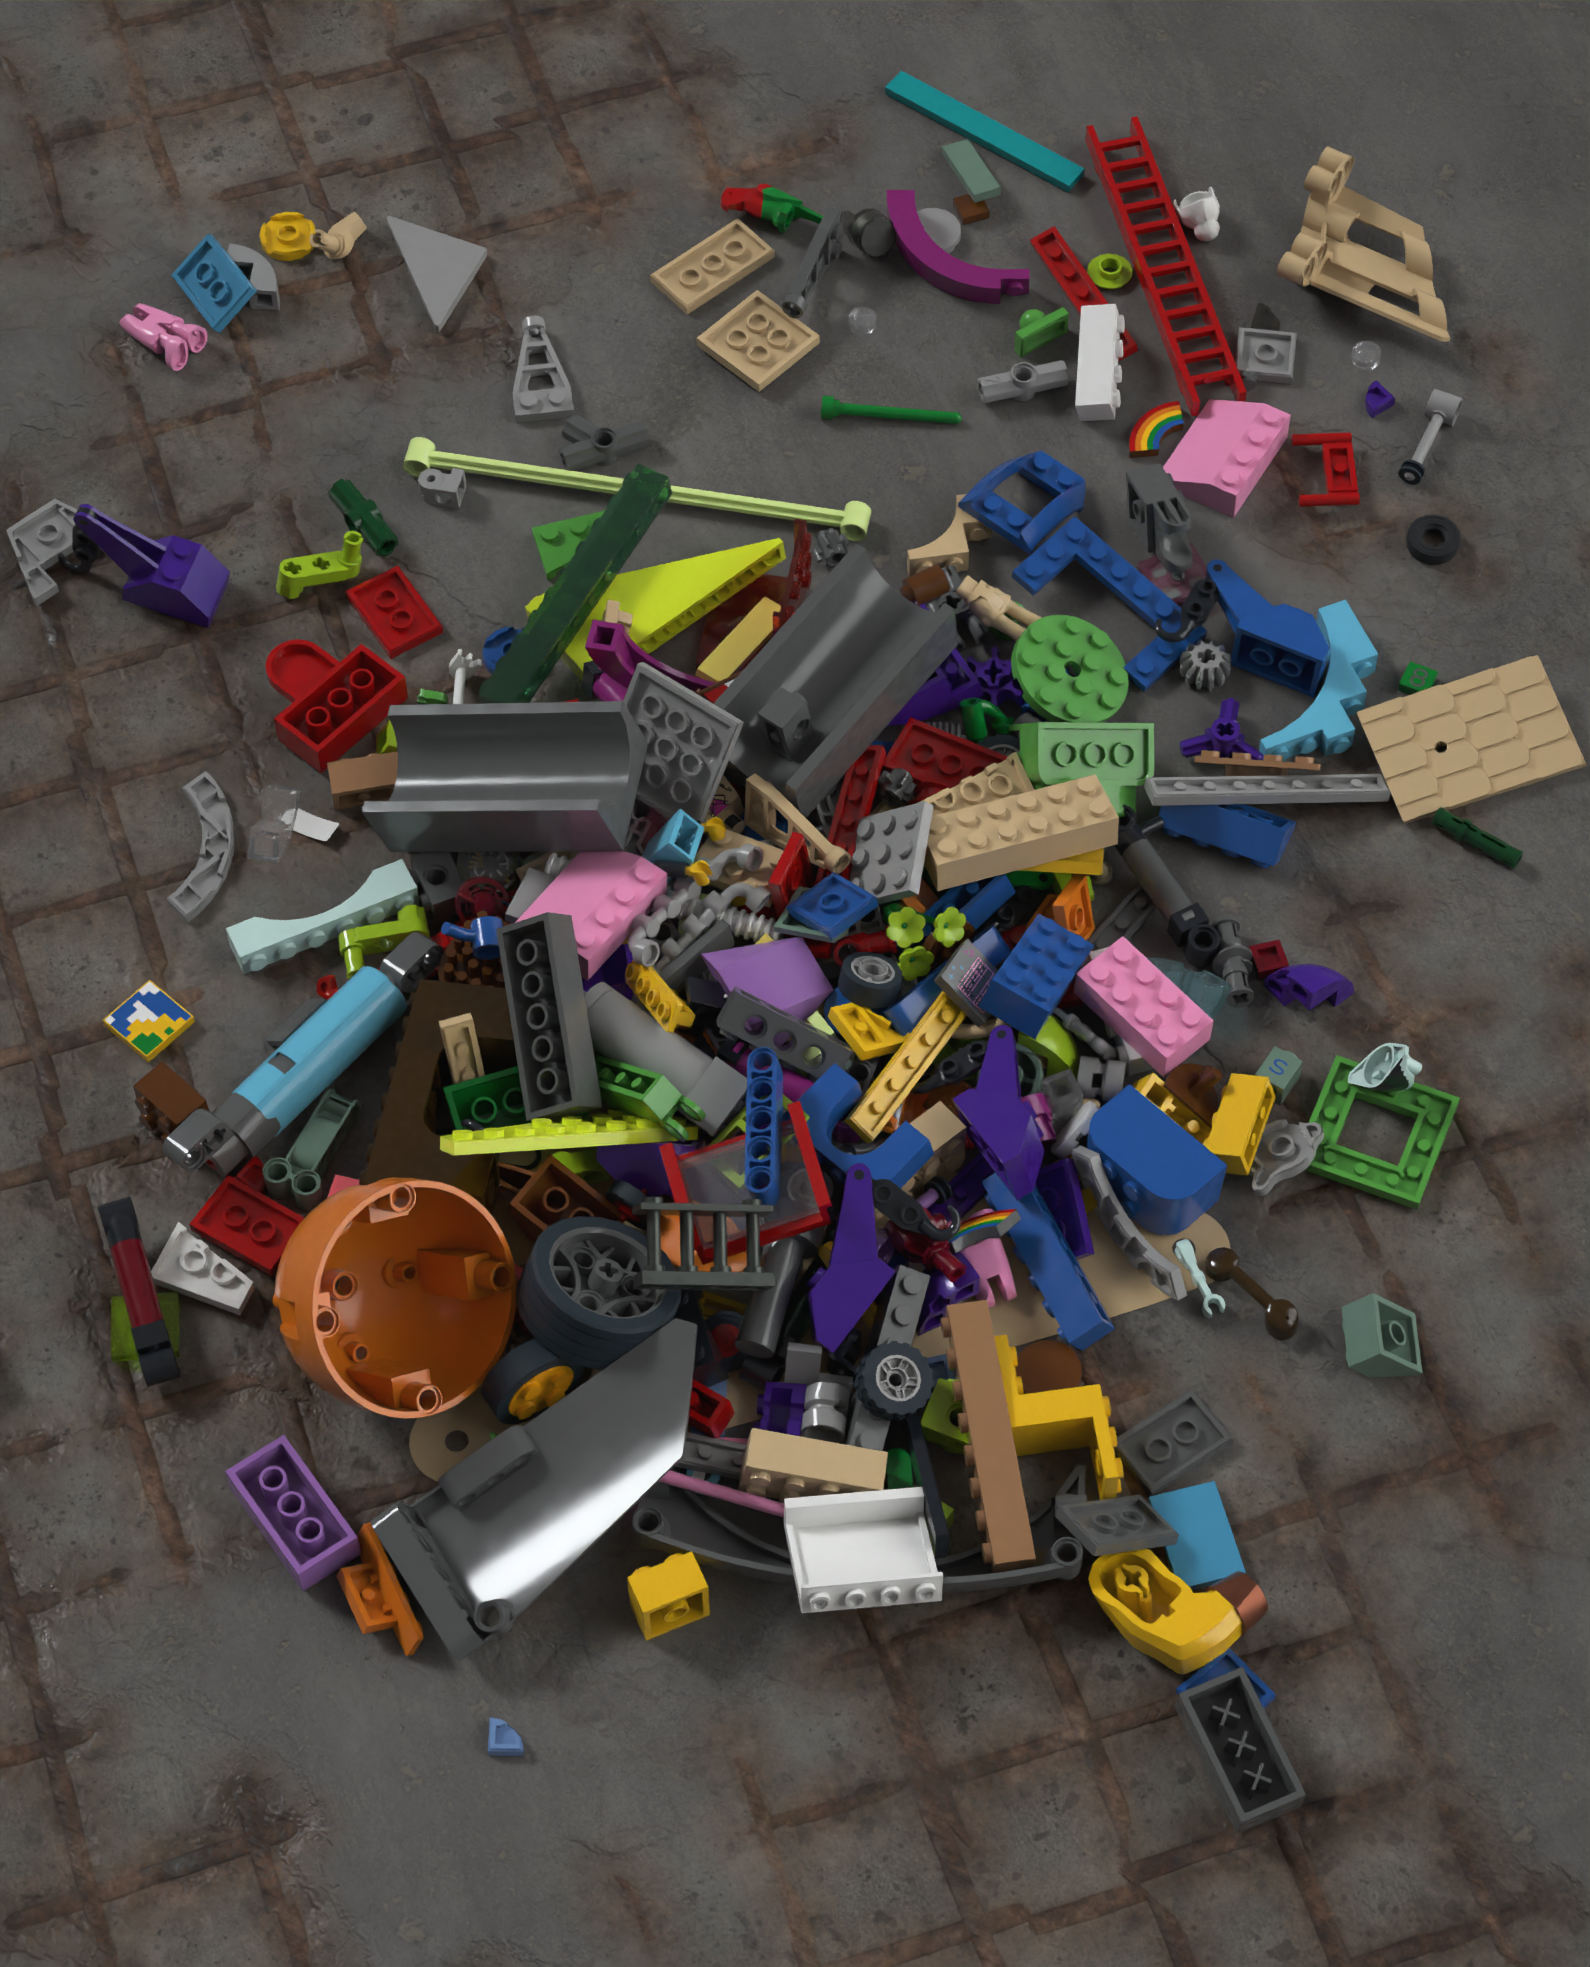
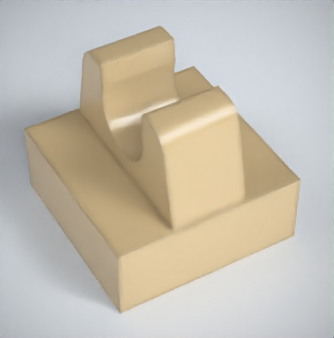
[602,600,633,635]

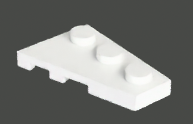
[151,1222,255,1315]

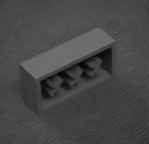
[1174,1667,1306,1834]

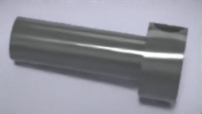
[735,1198,827,1359]

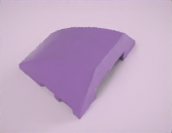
[701,937,834,1046]

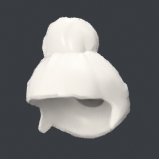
[1173,187,1220,242]

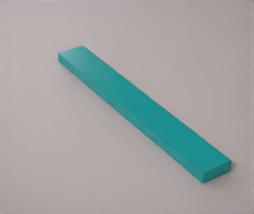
[885,71,1085,192]

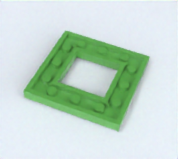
[1305,1055,1460,1210]

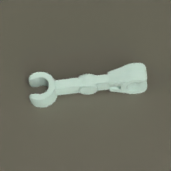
[1174,1239,1225,1318]

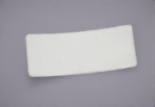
[279,805,339,841]

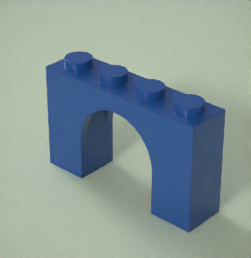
[782,1063,934,1188]

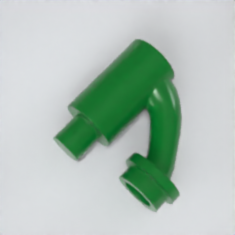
[959,697,1014,744]

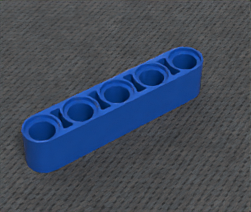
[883,925,1012,1036]
[744,1047,783,1205]

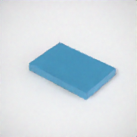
[171,233,257,333]
[1148,1481,1246,1591]

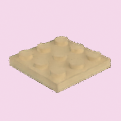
[696,290,820,392]

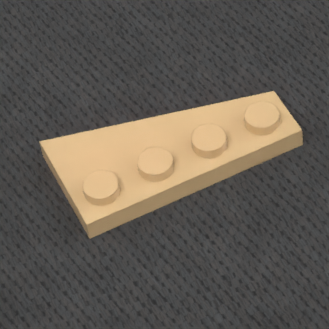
[921,752,1034,816]

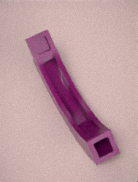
[886,190,1030,304]
[585,620,715,692]

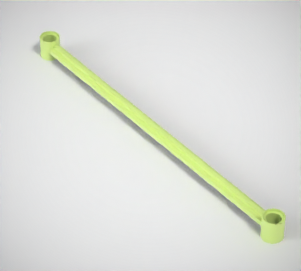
[403,437,871,541]

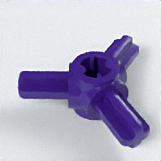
[1179,698,1264,760]

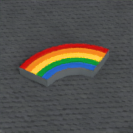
[947,1209,1021,1253]

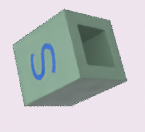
[1255,1046,1303,1106]

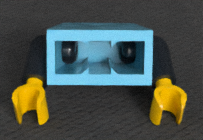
[643,809,726,886]

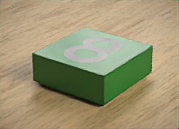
[1398,661,1439,694]

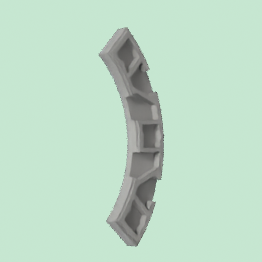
[1071,1145,1187,1301]

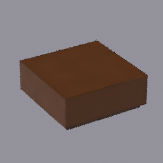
[953,194,990,225]

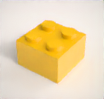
[627,1551,710,1641]

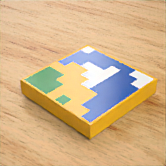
[103,980,195,1063]

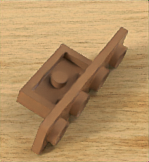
[1194,750,1321,776]

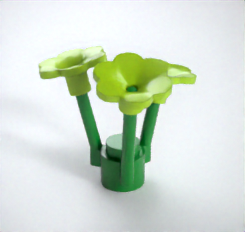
[882,903,966,981]

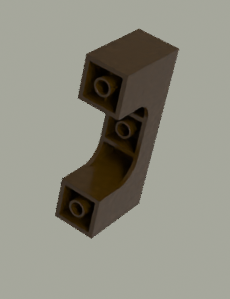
[359,979,518,1216]

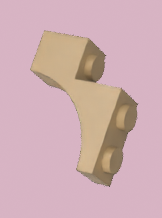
[907,494,992,577]

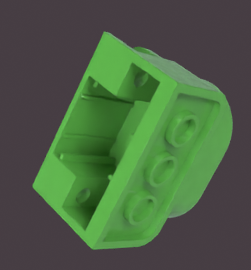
[1009,722,1154,818]

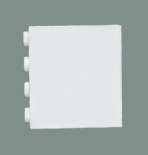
[784,1487,943,1613]

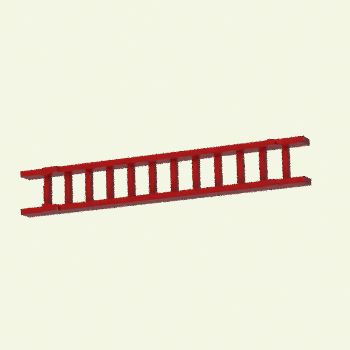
[1085,116,1247,416]

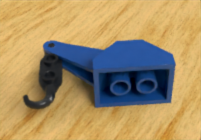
[1155,559,1329,698]

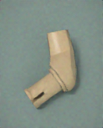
[310,212,367,260]

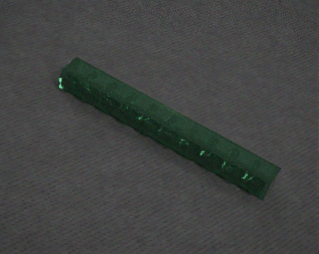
[478,464,672,704]

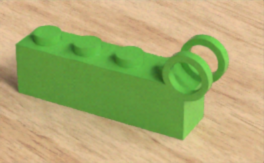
[595,1055,706,1142]

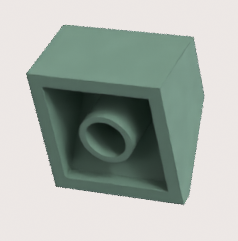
[1341,1293,1422,1377]

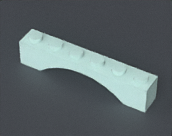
[226,859,420,974]

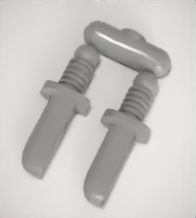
[1054,1007,1117,1061]

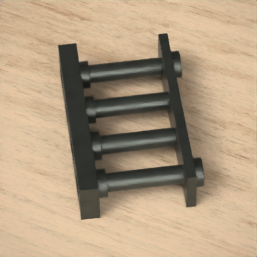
[632,1197,775,1291]

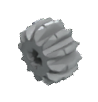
[1180,639,1231,692]

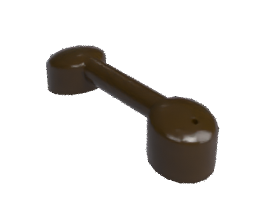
[1205,1247,1299,1340]

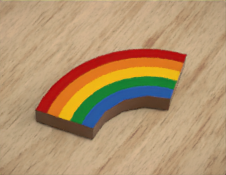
[1129,401,1184,458]

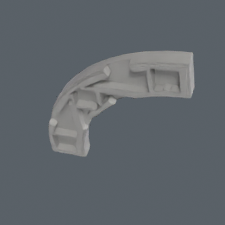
[166,771,235,924]

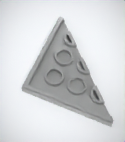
[387,215,488,333]

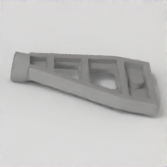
[513,315,574,423]

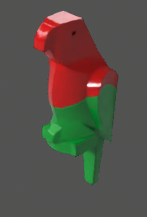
[720,183,823,233]

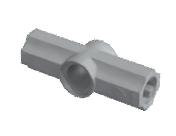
[977,360,1069,403]

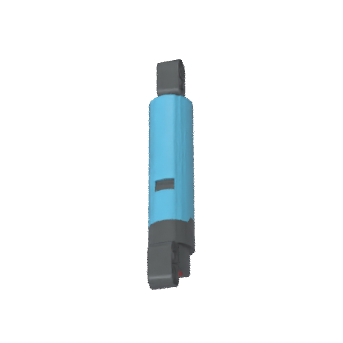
[162,932,444,1177]

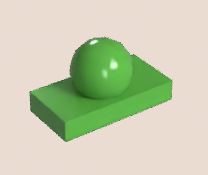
[1014,307,1069,357]

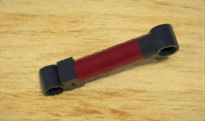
[98,1196,180,1387]

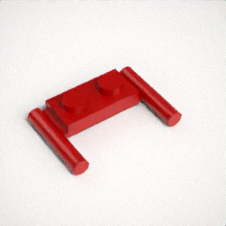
[1291,432,1360,507]

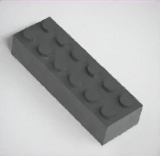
[496,912,602,1121]

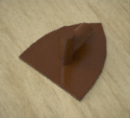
[1163,1063,1223,1128]

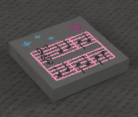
[934,939,998,1027]

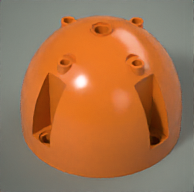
[273,1178,517,1419]

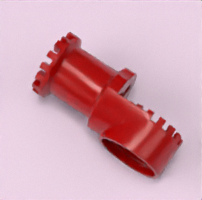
[833,926,898,967]

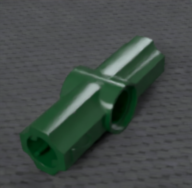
[328,479,399,557]

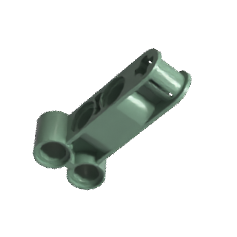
[262,1088,362,1212]

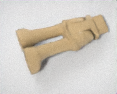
[955,575,1042,641]

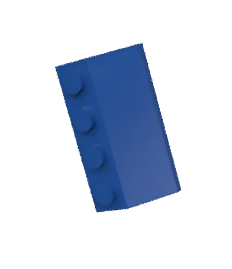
[1159,804,1296,868]

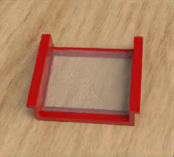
[659,1101,832,1265]

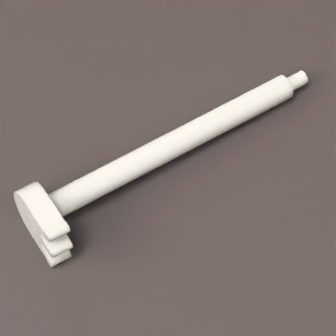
[449,649,482,704]

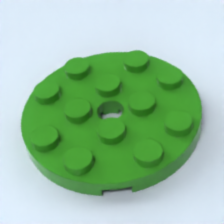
[1011,615,1129,723]

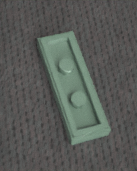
[942,139,1001,203]

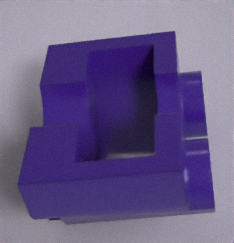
[754,1382,807,1437]

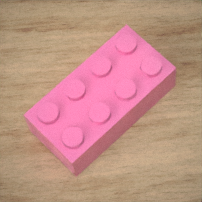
[1074,936,1214,1077]

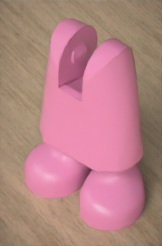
[119,303,208,371]
[947,1209,1017,1308]

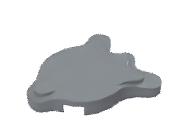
[1248,1119,1324,1196]

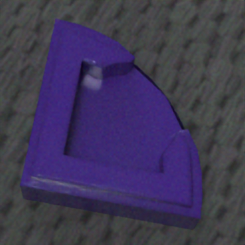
[1365,380,1395,418]

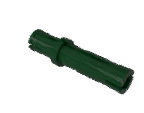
[1431,807,1524,869]

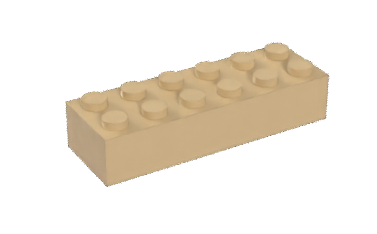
[924,774,1119,891]

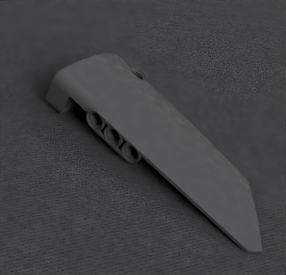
[370,1318,697,1661]

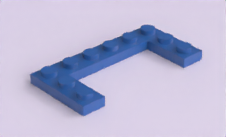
[1012,516,1207,692]

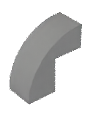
[227,243,280,311]

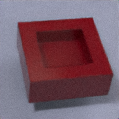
[1249,939,1289,979]

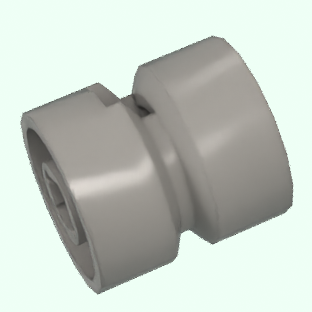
[1075,1056,1126,1102]
[801,1382,850,1443]

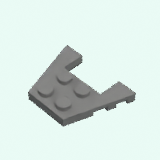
[6,499,111,606]

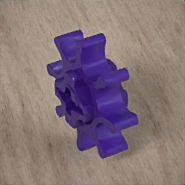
[967,646,1024,709]

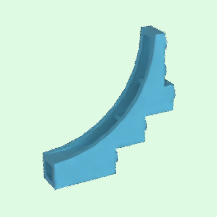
[1259,600,1378,762]

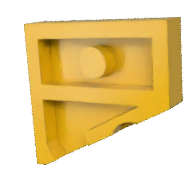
[828,1002,910,1061]

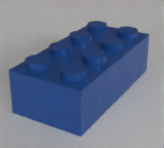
[978,913,1094,1039]

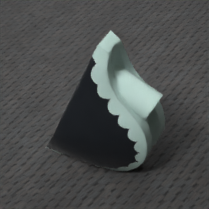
[1348,1043,1422,1093]

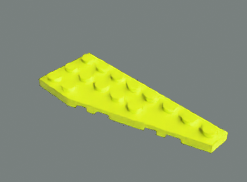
[440,1107,698,1156]

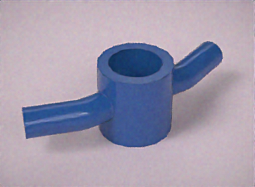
[441,916,503,960]

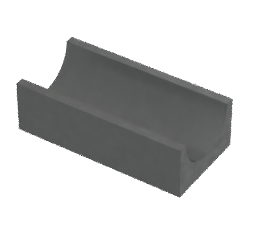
[713,543,958,818]
[362,701,648,852]

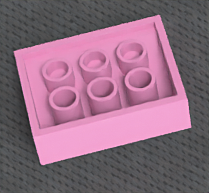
[1163,399,1291,518]
[515,851,667,981]

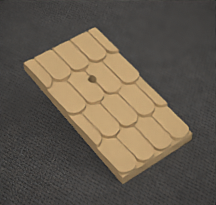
[1356,655,1587,824]

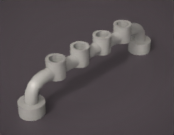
[627,844,763,967]
[631,883,772,1016]

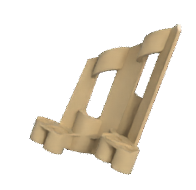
[1277,146,1450,342]

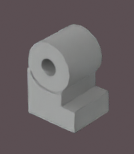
[418,468,467,509]

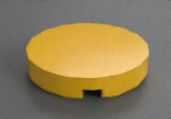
[259,212,317,261]

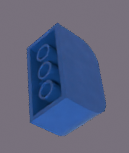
[1085,1084,1227,1235]

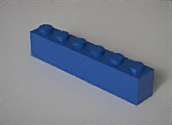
[982,1173,1115,1351]

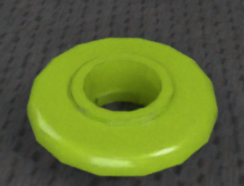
[1087,253,1133,290]

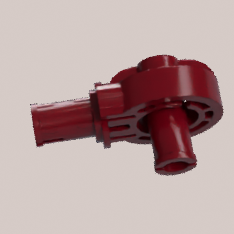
[455,876,513,924]
[886,1206,967,1283]

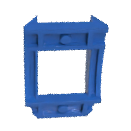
[958,451,1086,554]

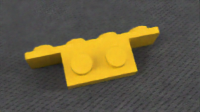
[625,960,695,1033]

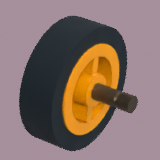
[481,1334,585,1424]

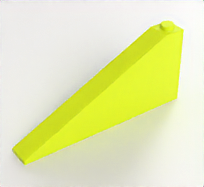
[525,538,786,681]

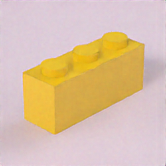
[1203,1073,1276,1176]

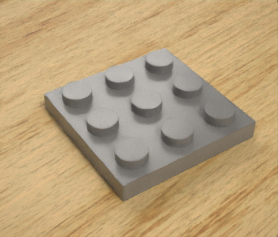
[850,801,934,904]

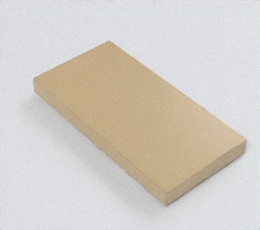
[650,218,775,315]

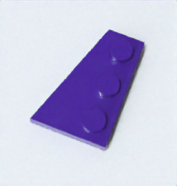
[1036,1158,1095,1260]

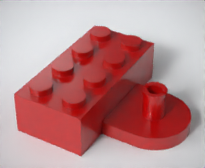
[265,639,408,774]

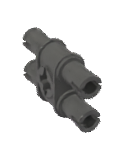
[925,565,994,654]

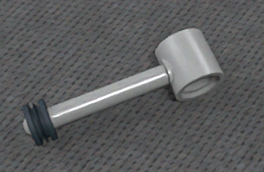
[1398,389,1463,485]

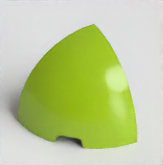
[1018,1014,1080,1087]

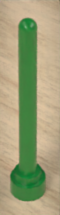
[821,395,962,424]

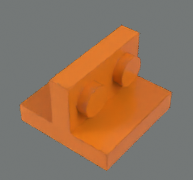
[1026,874,1095,941]

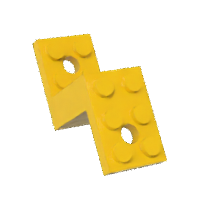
[994,1334,1124,1500]

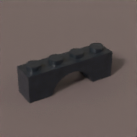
[672,1290,729,1388]

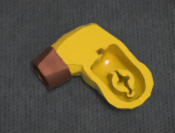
[1088,1549,1268,1674]

